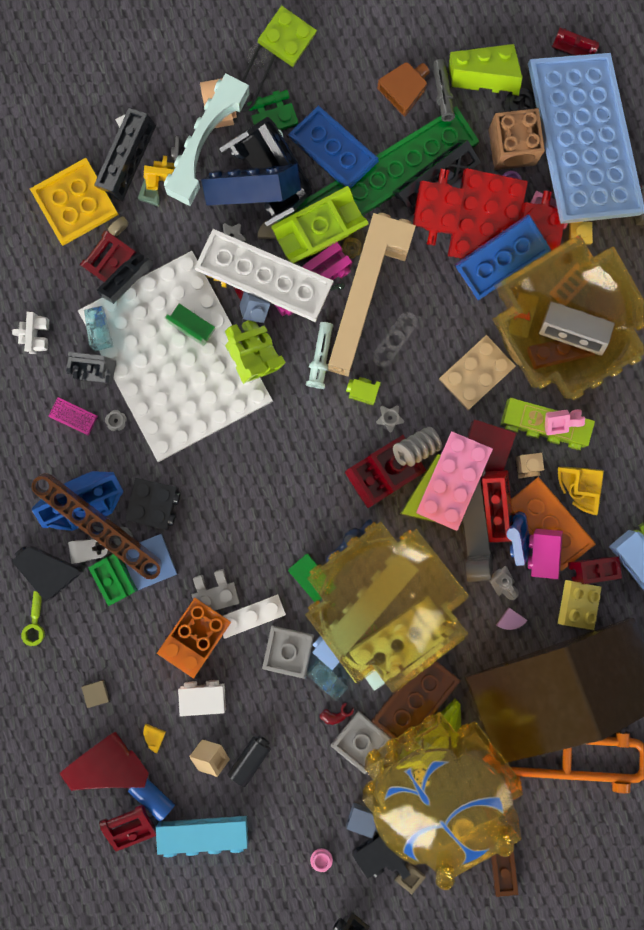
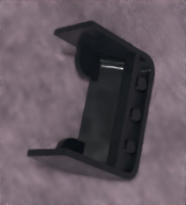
[219,117,312,226]

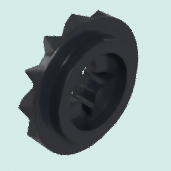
[504,88,537,112]

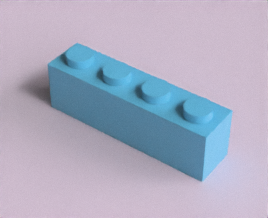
[156,816,248,857]

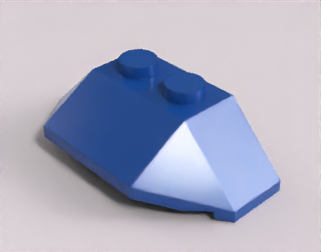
[32,471,123,531]

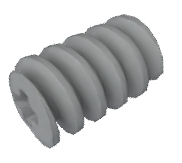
[393,427,442,467]

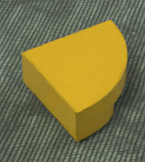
[143,724,166,753]

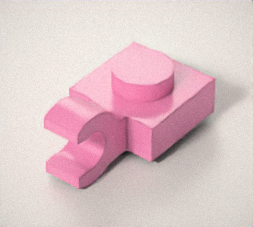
[545,409,585,435]

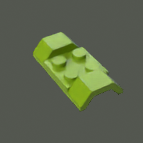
[271,186,369,264]

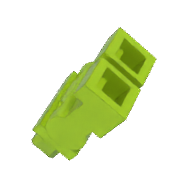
[225,320,286,384]

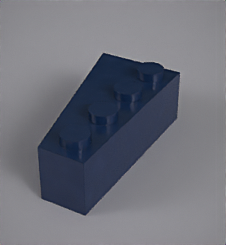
[201,164,301,205]

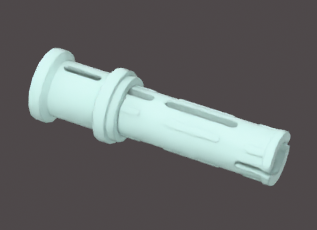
[306,322,333,389]

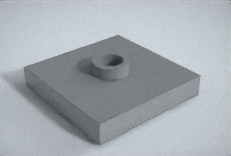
[262,625,314,679]
[331,710,393,774]

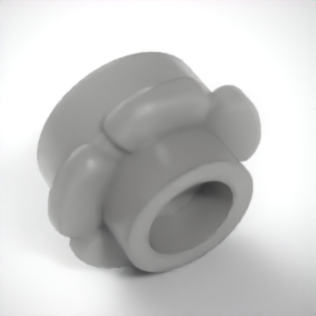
[105,410,127,431]

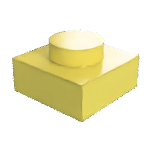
[569,222,593,245]

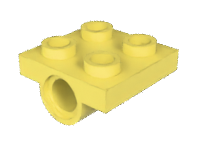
[558,580,601,630]

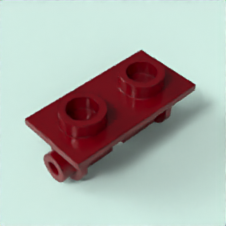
[552,28,599,56]

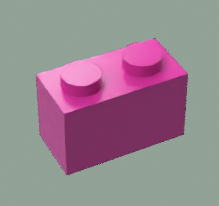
[528,528,563,579]

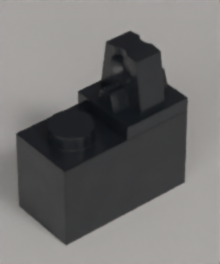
[352,826,411,880]

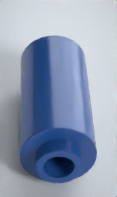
[127,778,175,822]

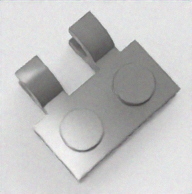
[191,569,240,611]

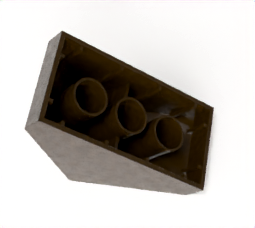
[465,618,644,764]

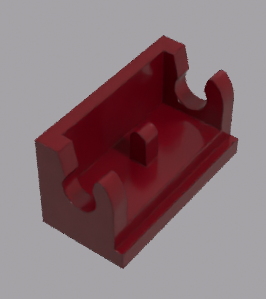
[568,556,622,584]

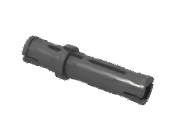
[432,59,455,122]

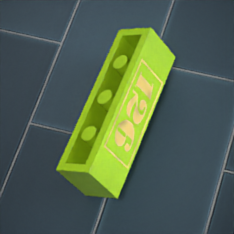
[500,398,595,450]

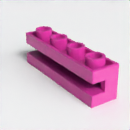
[274,242,352,316]

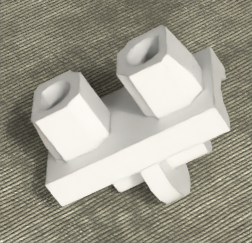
[12,312,49,354]

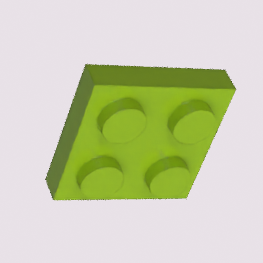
[258,5,317,67]

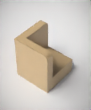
[189,740,230,777]

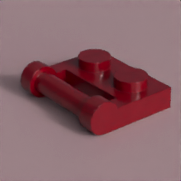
[80,230,136,282]
[99,804,156,852]

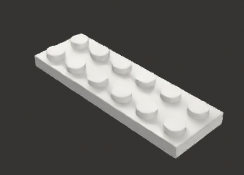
[195,229,333,322]

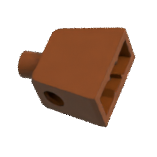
[377,62,430,117]

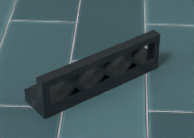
[94,108,156,202]
[393,140,481,215]

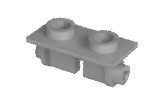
[489,566,519,600]

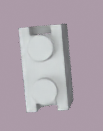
[178,680,226,716]

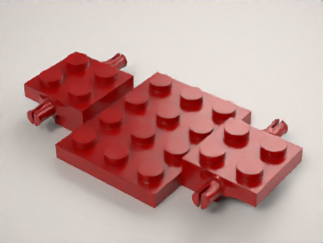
[413,168,564,266]

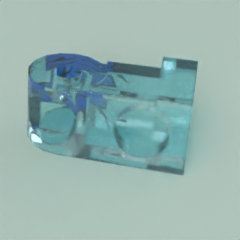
[84,306,113,351]
[307,659,349,701]

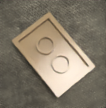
[439,335,516,410]

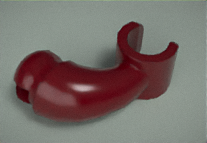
[320,702,354,725]

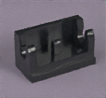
[66,352,117,384]

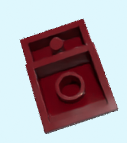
[467,419,516,494]
[345,435,426,508]

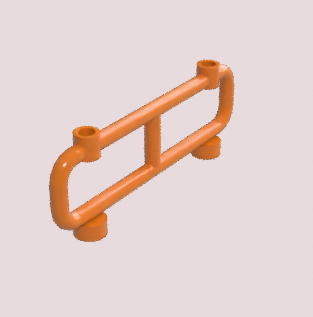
[486,732,644,793]

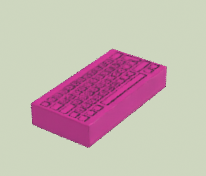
[48,397,98,436]

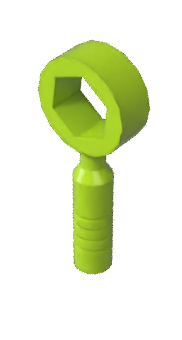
[21,591,45,646]

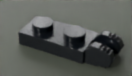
[97,253,153,304]

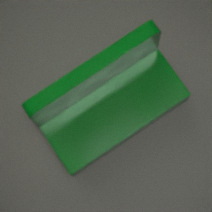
[165,303,216,346]
[288,553,336,603]

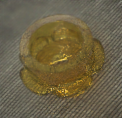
[341,238,362,259]

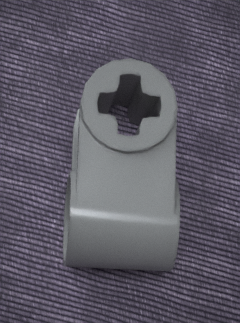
[68,539,111,564]

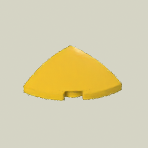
[558,467,604,515]

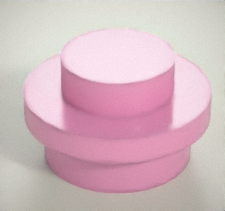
[310,848,333,872]

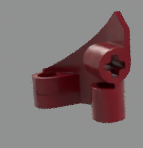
[59,731,149,791]

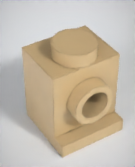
[516,453,544,479]

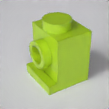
[346,377,381,405]

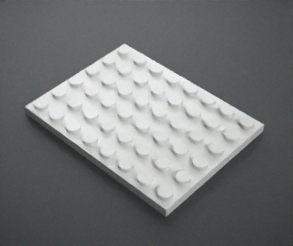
[78,251,273,462]

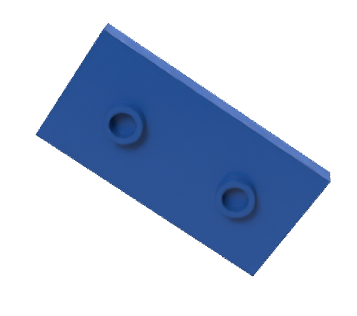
[288,105,379,189]
[455,214,552,300]

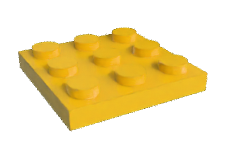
[30,158,119,246]

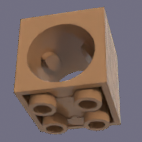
[489,108,545,170]

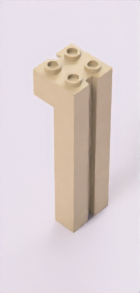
[328,213,416,376]

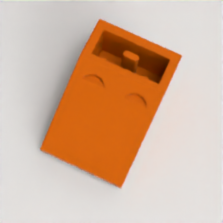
[156,598,231,679]

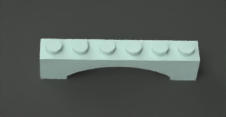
[164,73,250,206]

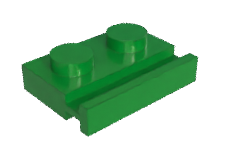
[88,554,138,606]

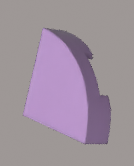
[496,607,527,630]

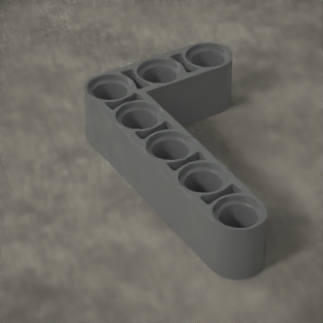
[463,477,493,582]

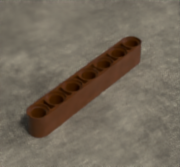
[31,473,162,580]

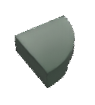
[138,179,160,207]

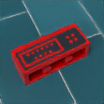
[482,470,513,542]

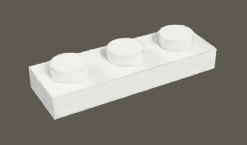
[223,594,286,639]

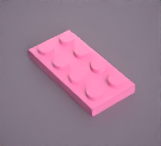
[416,431,493,531]

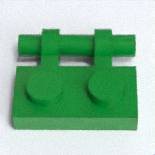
[247,90,298,131]

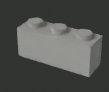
[539,302,615,356]

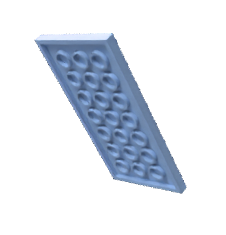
[528,53,644,224]

